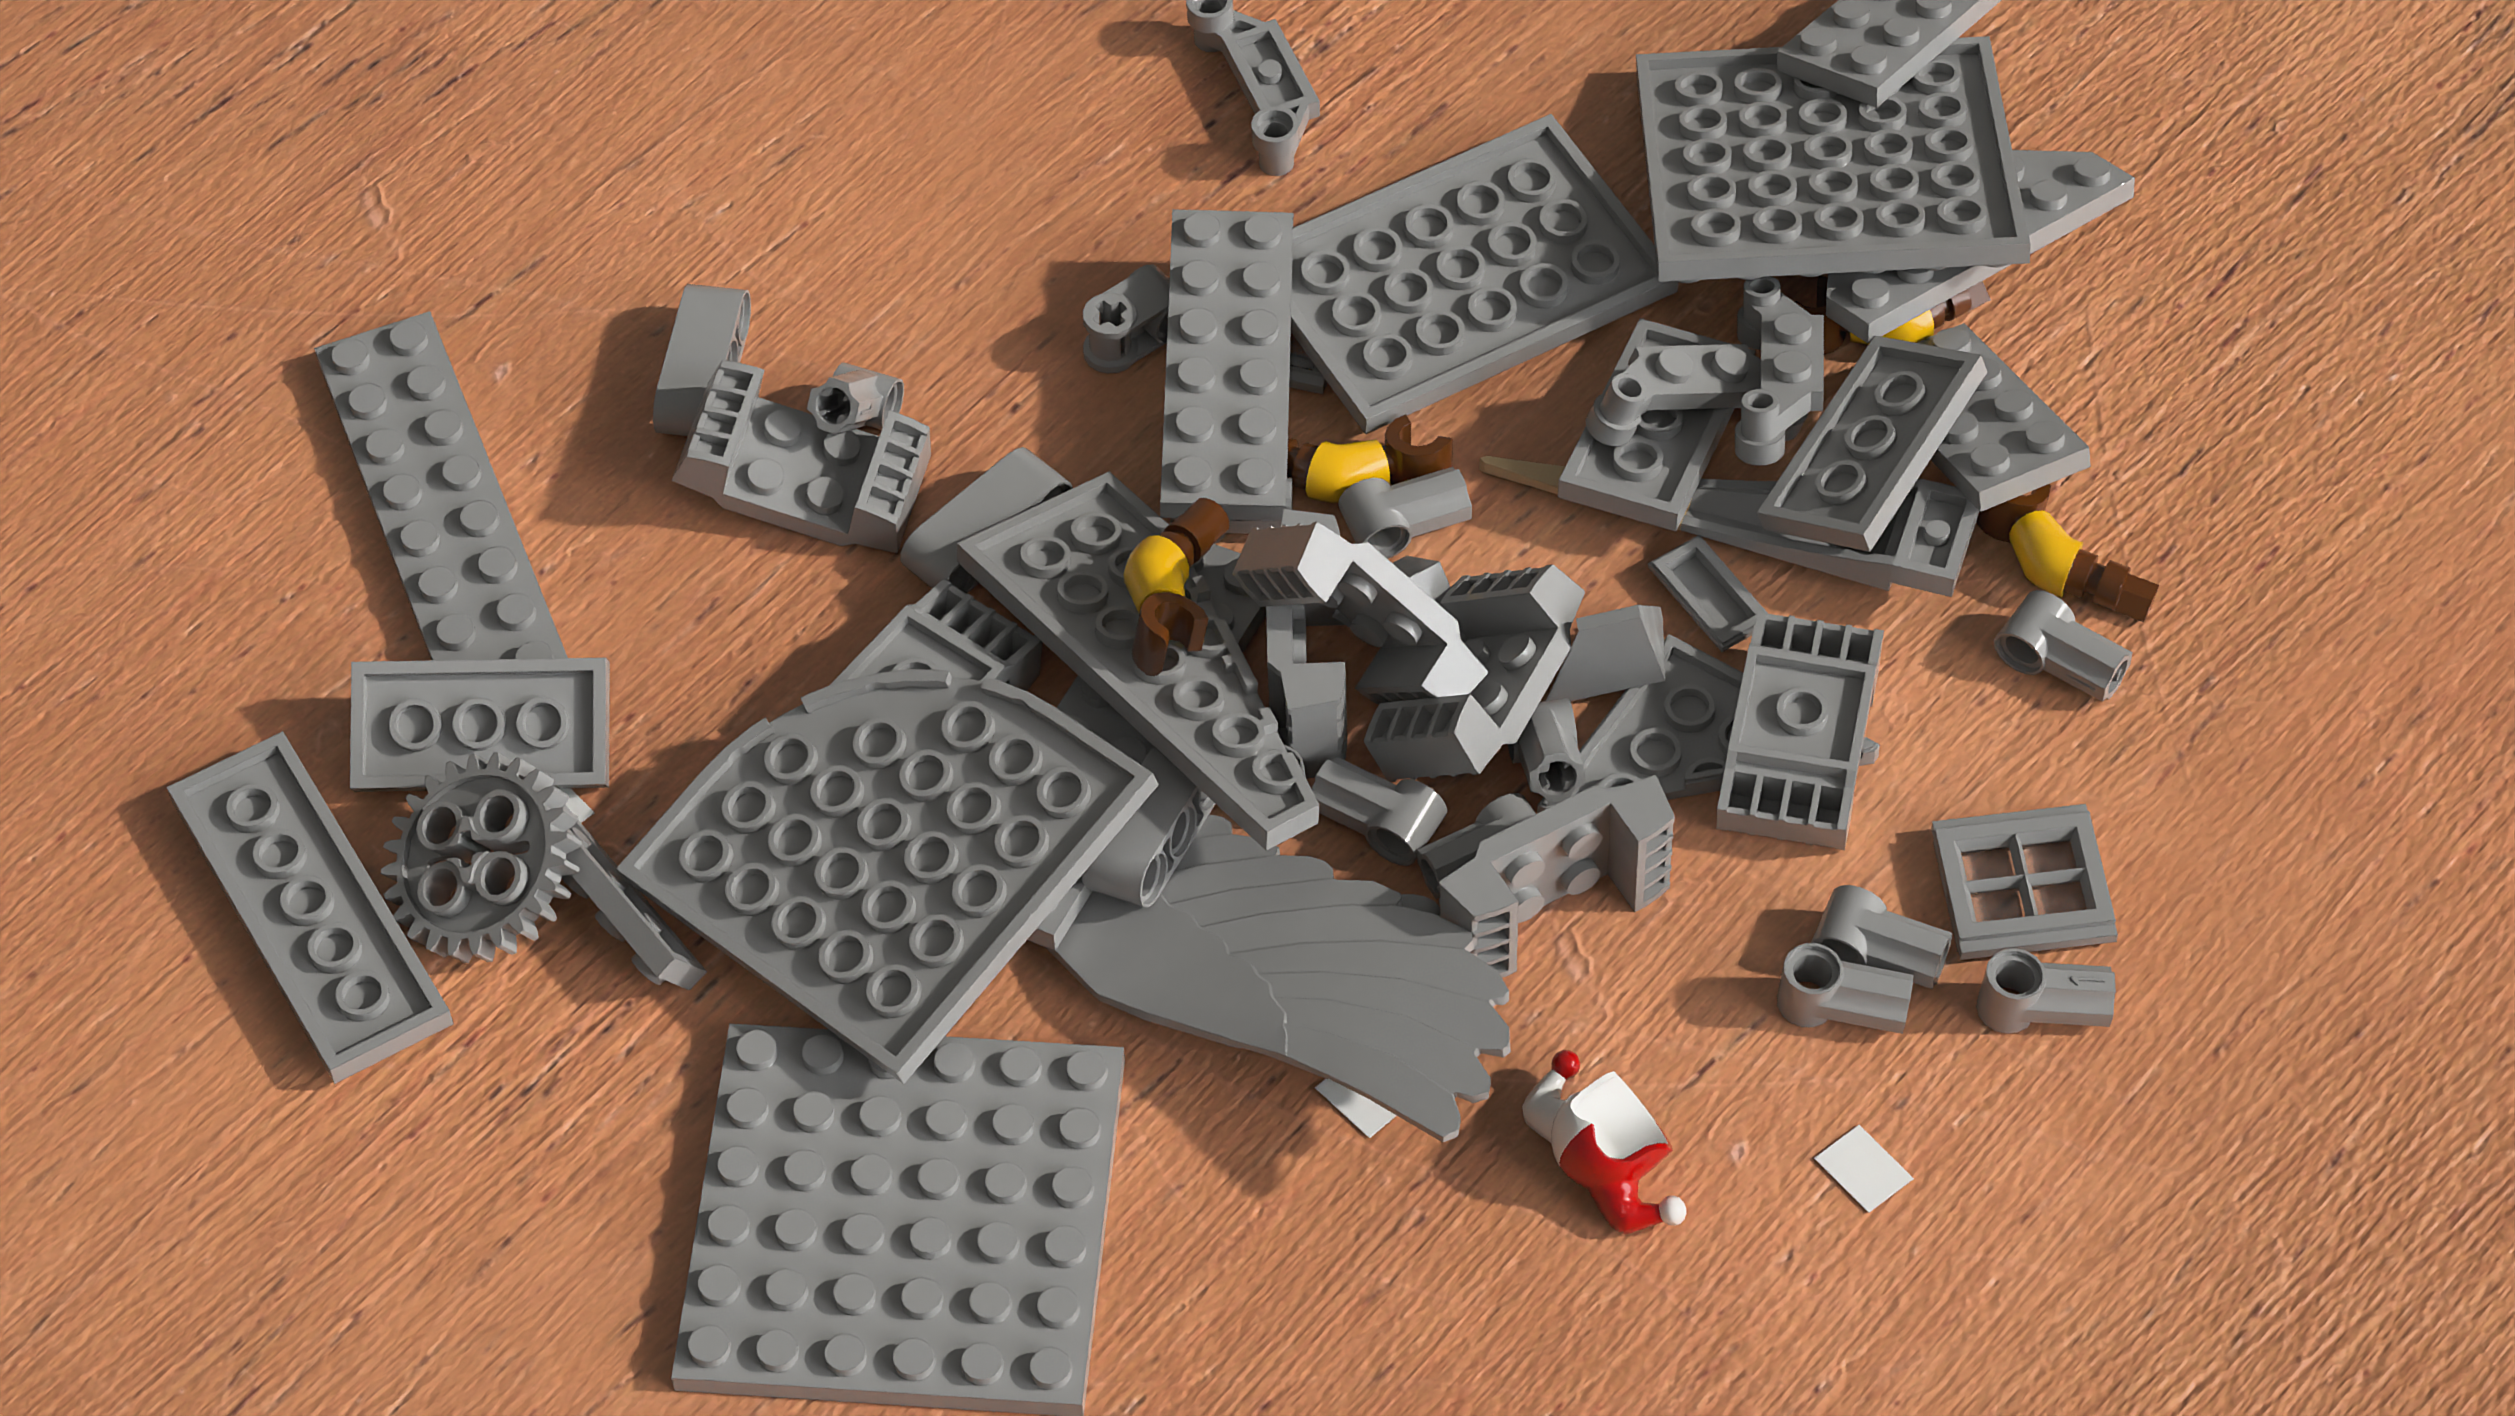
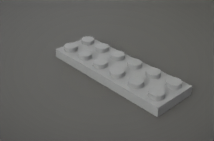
[1160,209,1294,521]
[167,731,454,1084]

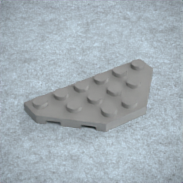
[1826,150,2135,343]

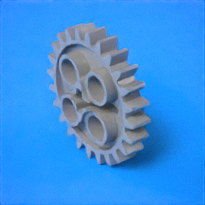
[381,752,582,963]

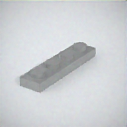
[562,805,707,990]

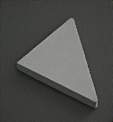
[1537,634,1880,813]

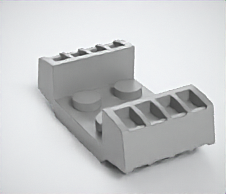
[672,360,931,554]
[1266,509,1347,779]
[1233,522,1488,705]
[1364,564,1585,782]
[829,579,1043,691]
[1716,610,1884,850]
[1439,775,1675,978]

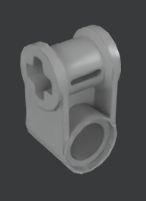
[1083,264,1170,374]

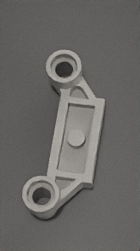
[1186,0,1320,176]
[1735,276,1824,466]
[1586,344,1808,446]

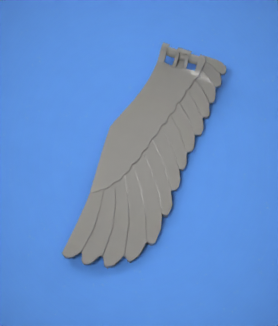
[1045,814,1511,1142]

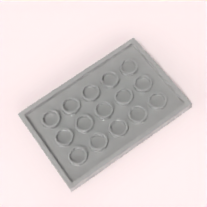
[1291,114,1679,434]

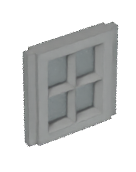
[1931,804,2118,960]

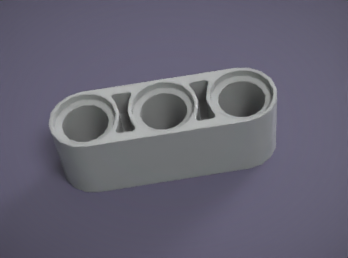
[653,284,751,436]
[900,447,1073,594]
[1082,746,1215,908]

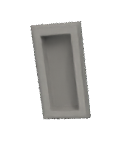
[1648,536,1767,652]

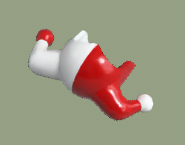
[1522,1050,1686,1234]

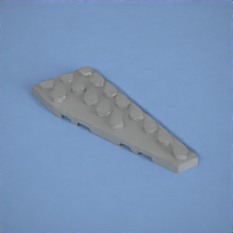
[957,471,1319,851]

